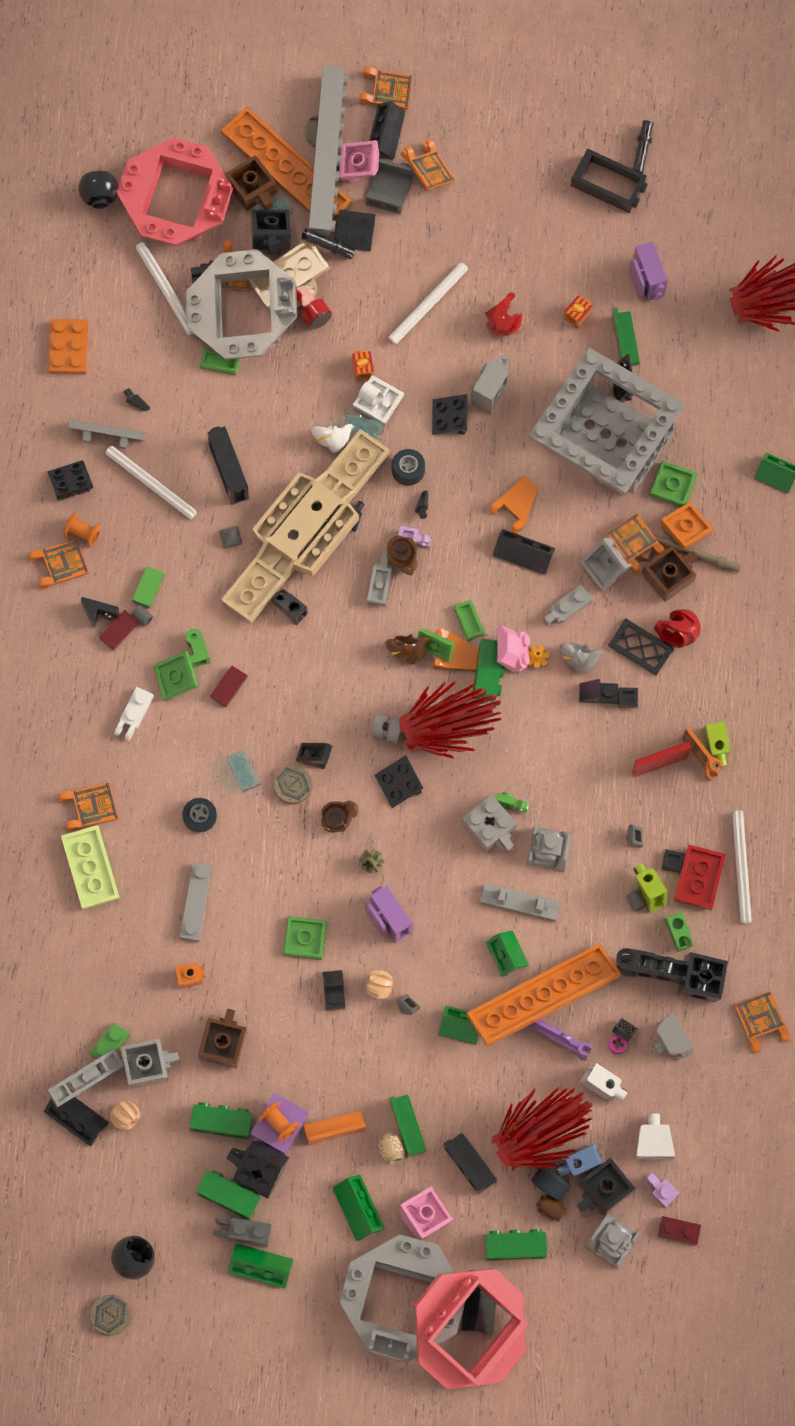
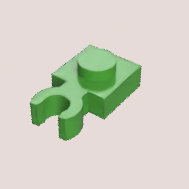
[496,792,529,813]

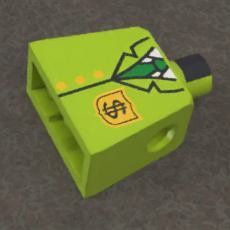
[701,721,730,768]
[633,864,667,913]

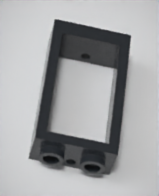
[570,148,648,213]
[207,426,249,505]

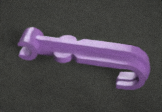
[528,1019,592,1061]

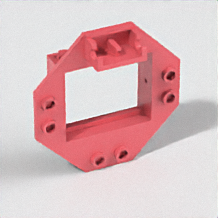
[117,138,233,246]
[412,1268,529,1389]

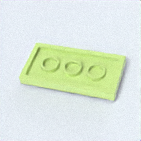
[61,825,120,910]

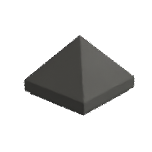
[219,526,242,549]
[625,825,643,847]
[397,994,420,1015]

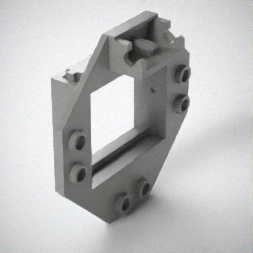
[186,249,297,360]
[339,1234,465,1363]

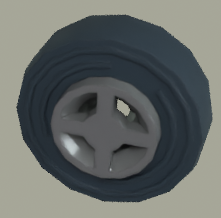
[182,798,217,833]

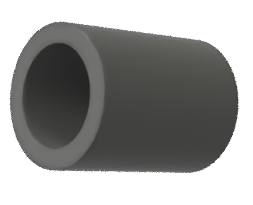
[132,605,153,626]
[627,890,646,912]

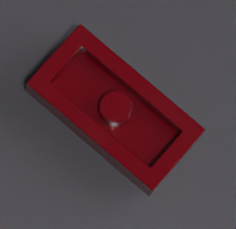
[658,1216,701,1245]

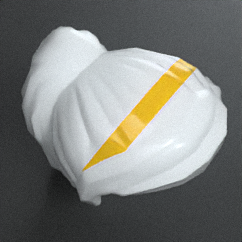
[311,424,354,453]

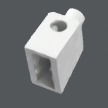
[579,1063,628,1101]
[635,1114,675,1160]

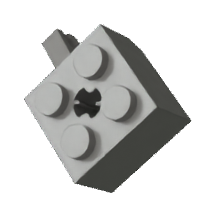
[470,355,510,414]
[462,795,517,853]
[121,1039,180,1089]

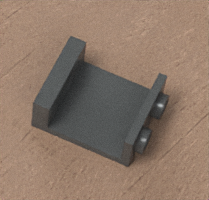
[366,159,413,214]

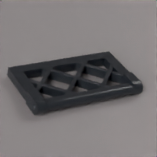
[608,618,674,676]

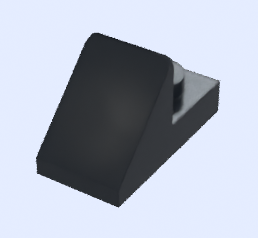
[81,597,119,628]
[579,679,618,704]
[296,743,333,769]
[323,970,346,1011]

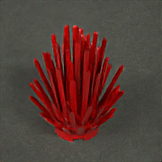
[729,254,795,332]
[399,681,502,759]
[492,1087,593,1171]

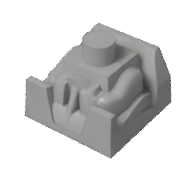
[580,538,633,591]
[527,825,571,872]
[653,1013,694,1061]
[584,1213,640,1269]

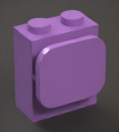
[629,241,668,300]
[365,885,413,943]
[250,1093,309,1155]

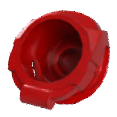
[485,292,522,337]
[654,609,701,648]

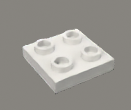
[353,375,404,426]

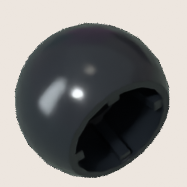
[78,171,118,209]
[111,1235,155,1280]

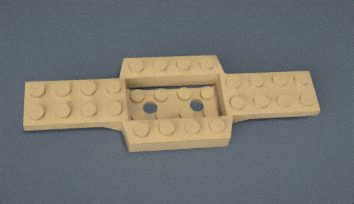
[221,429,390,623]

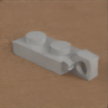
[367,553,392,606]
[543,585,593,627]

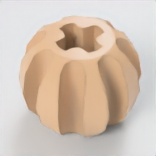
[366,970,393,999]
[110,1100,140,1131]

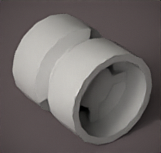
[371,712,401,744]

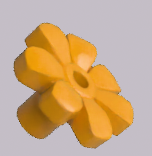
[527,645,550,669]

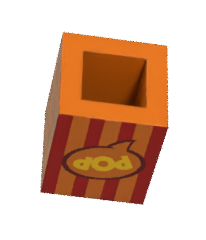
[563,295,593,329]
[352,350,374,381]

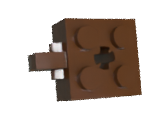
[225,155,277,210]
[642,546,698,602]
[198,1008,247,1069]

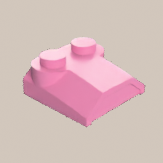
[339,140,379,183]
[497,625,530,672]
[398,1186,454,1240]

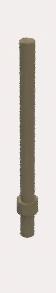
[653,534,741,572]

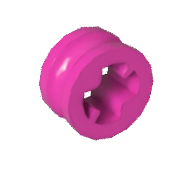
[609,1035,627,1055]

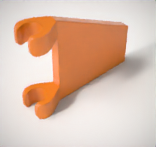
[490,476,538,534]
[433,629,479,671]

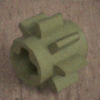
[359,849,385,874]

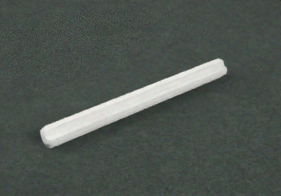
[136,242,194,335]
[389,263,468,344]
[106,446,197,519]
[732,811,751,924]

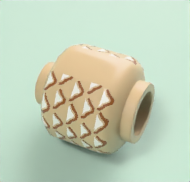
[378,1133,406,1164]

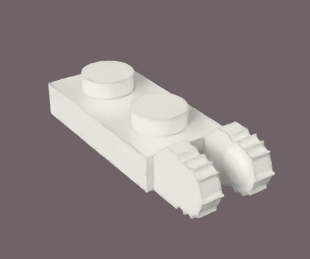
[114,687,154,741]

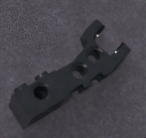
[616,948,728,1003]

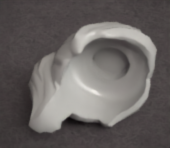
[560,642,604,674]

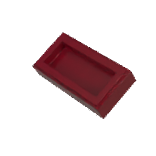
[99,610,139,651]
[210,666,248,707]

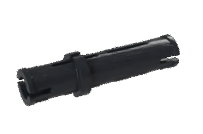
[633,120,654,174]
[301,228,355,259]

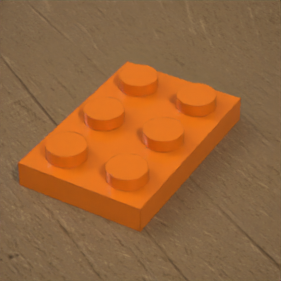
[48,319,88,374]

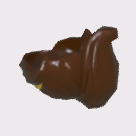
[387,535,417,576]
[385,634,429,665]
[321,800,359,833]

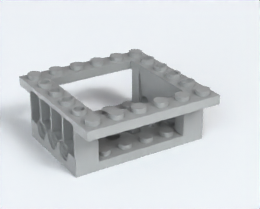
[529,347,685,495]

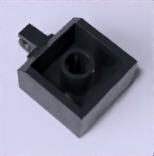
[251,209,291,254]
[226,1141,289,1199]
[577,1157,635,1217]

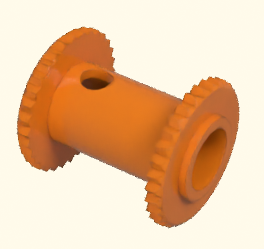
[64,513,101,548]
[259,1102,299,1143]

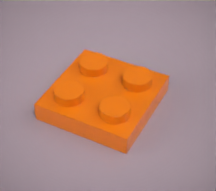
[660,502,714,550]

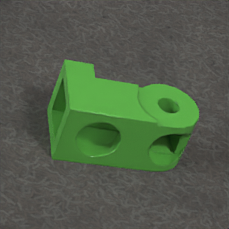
[185,628,210,668]
[664,912,693,952]

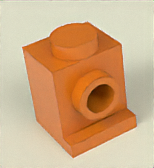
[175,962,205,989]

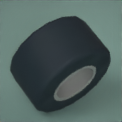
[392,449,425,486]
[531,1168,570,1201]

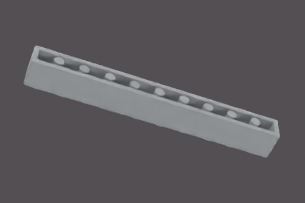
[309,65,348,238]

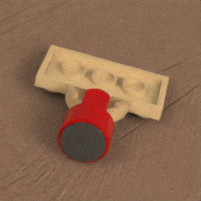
[248,241,332,329]

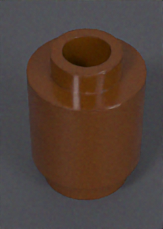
[536,1194,566,1222]

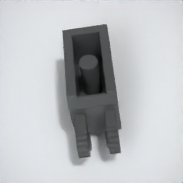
[213,1218,271,1247]

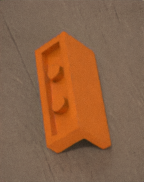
[303,1110,366,1145]

